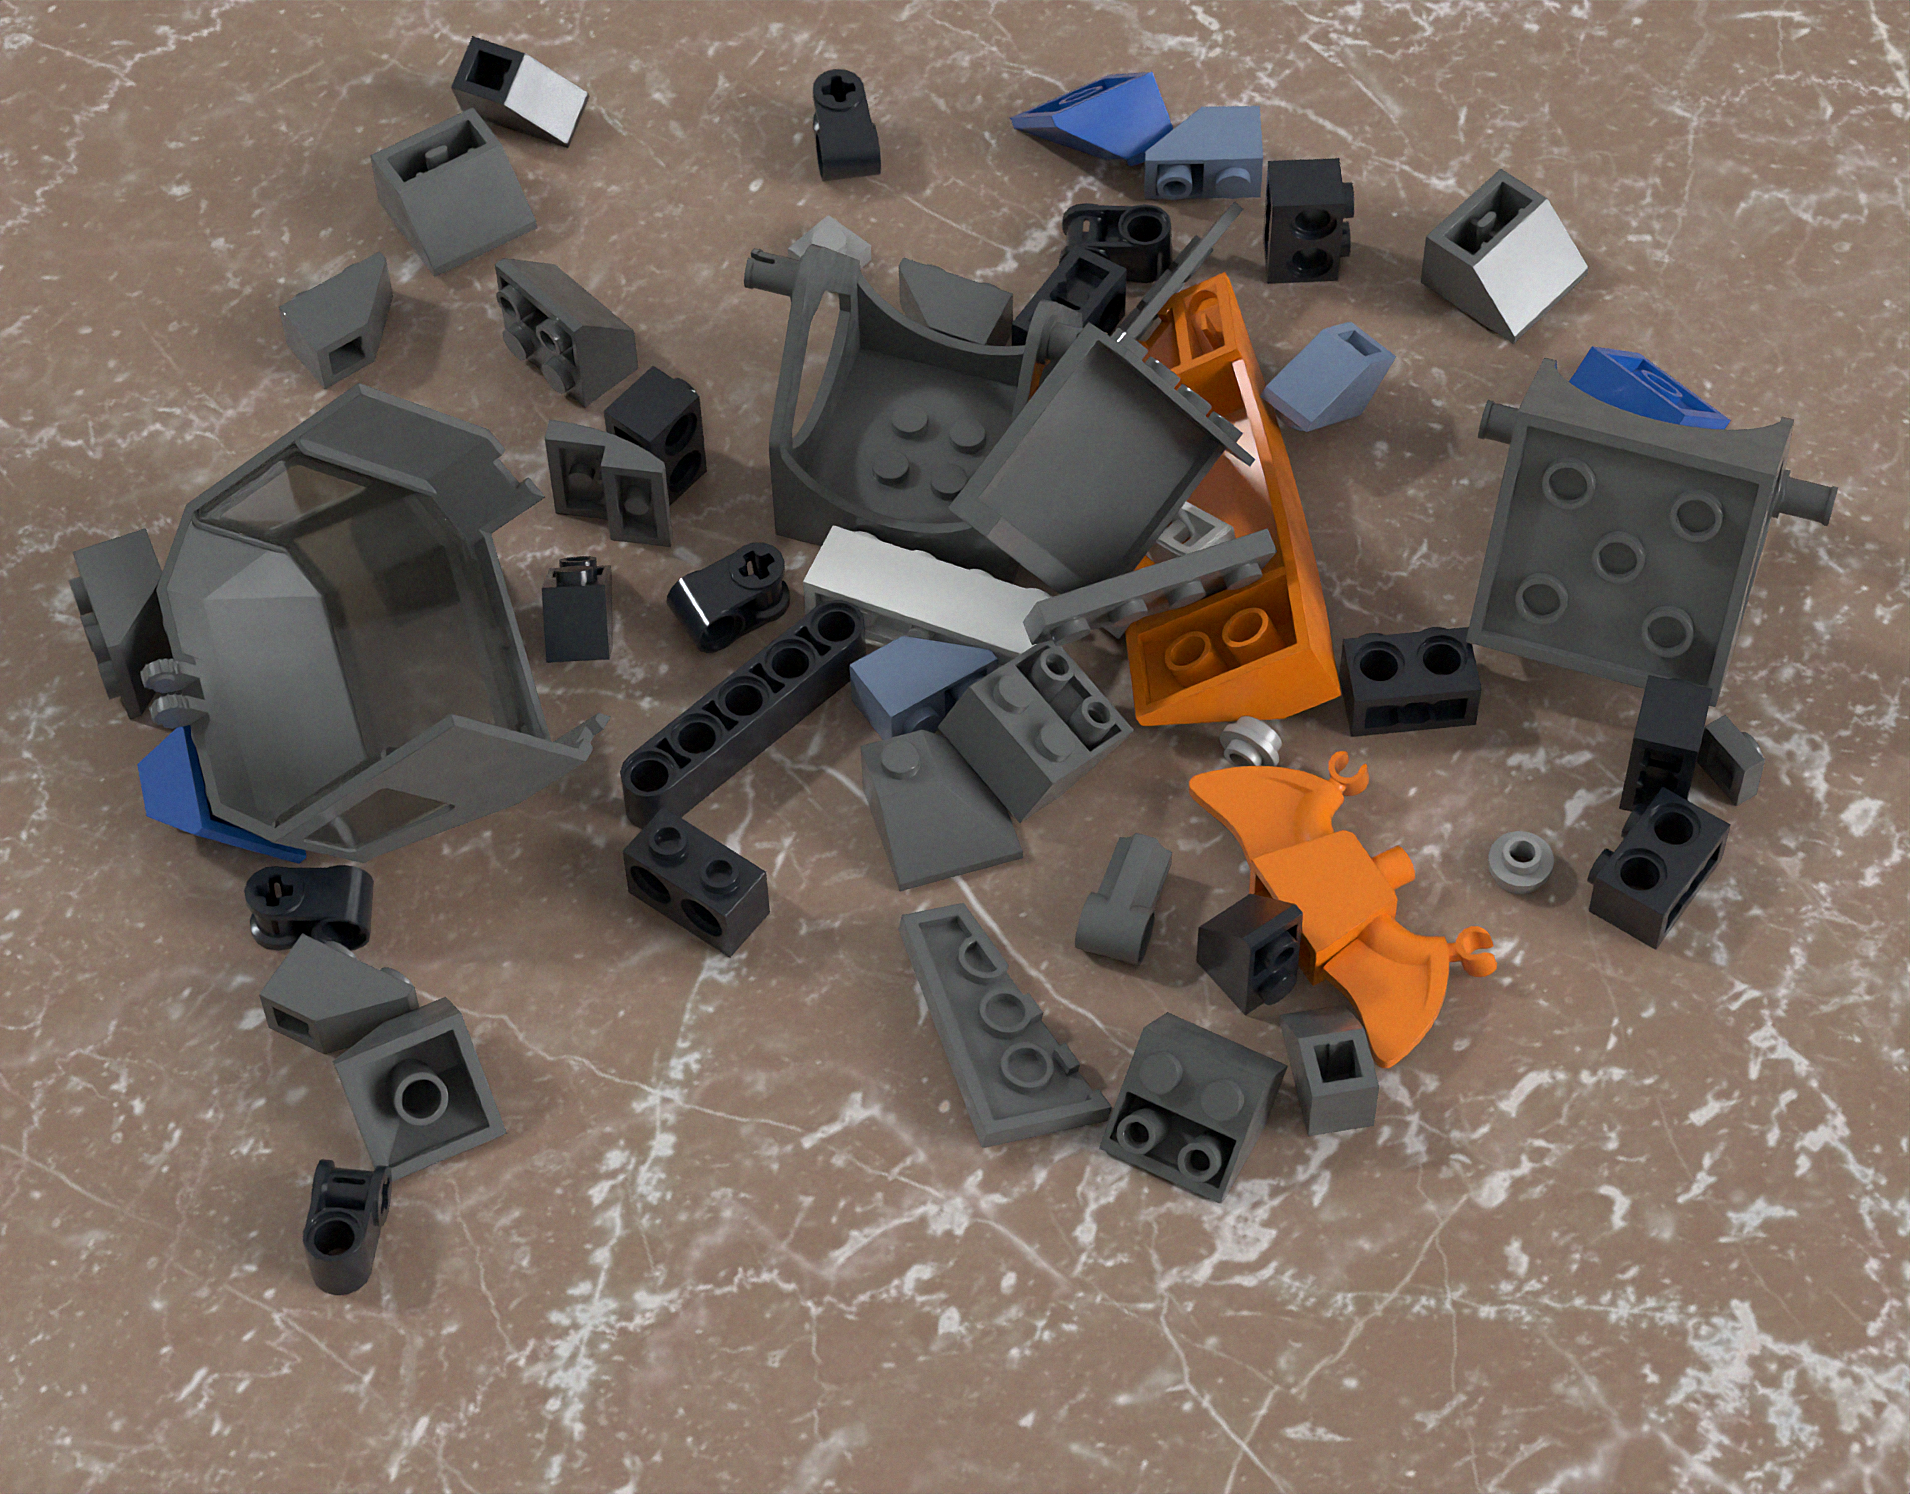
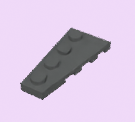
[1023,528,1277,646]
[898,903,1112,1148]

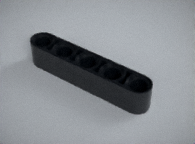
[620,600,866,830]

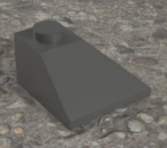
[860,730,1023,891]
[333,997,507,1182]

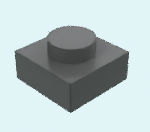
[1697,715,1766,806]

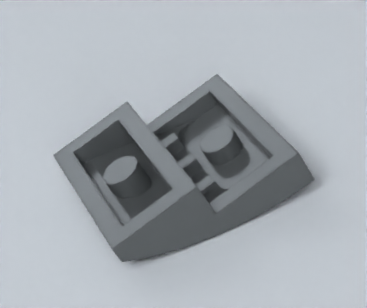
[544,419,673,547]

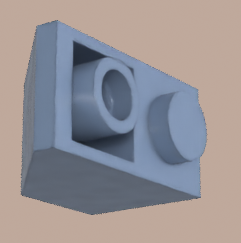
[1144,106,1263,200]
[1260,321,1396,432]
[850,636,998,740]

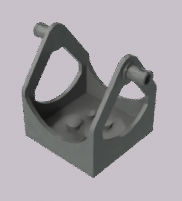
[744,244,1108,584]
[1466,358,1839,707]

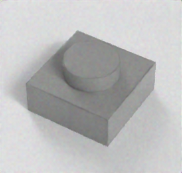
[788,215,872,294]

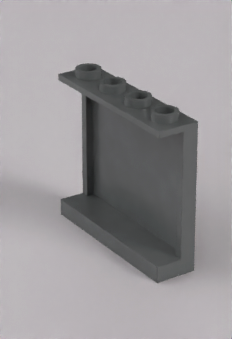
[948,322,1255,639]

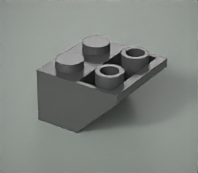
[370,107,537,277]
[1421,169,1589,344]
[495,258,638,408]
[68,528,174,720]
[938,640,1134,823]
[1099,1012,1288,1204]

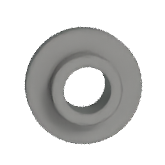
[1219,716,1282,767]
[1488,831,1554,894]

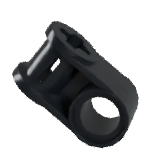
[813,69,881,182]
[1059,203,1173,283]
[666,542,790,653]
[244,865,374,951]
[303,1159,392,1296]

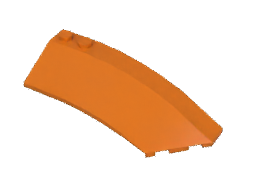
[1125,272,1342,726]

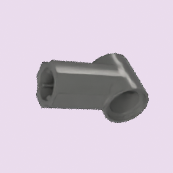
[1075,833,1172,966]

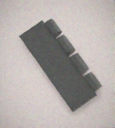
[1110,201,1243,340]

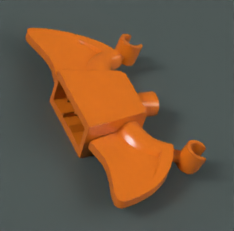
[1189,751,1497,1069]

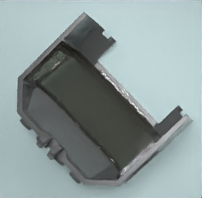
[140,383,611,863]

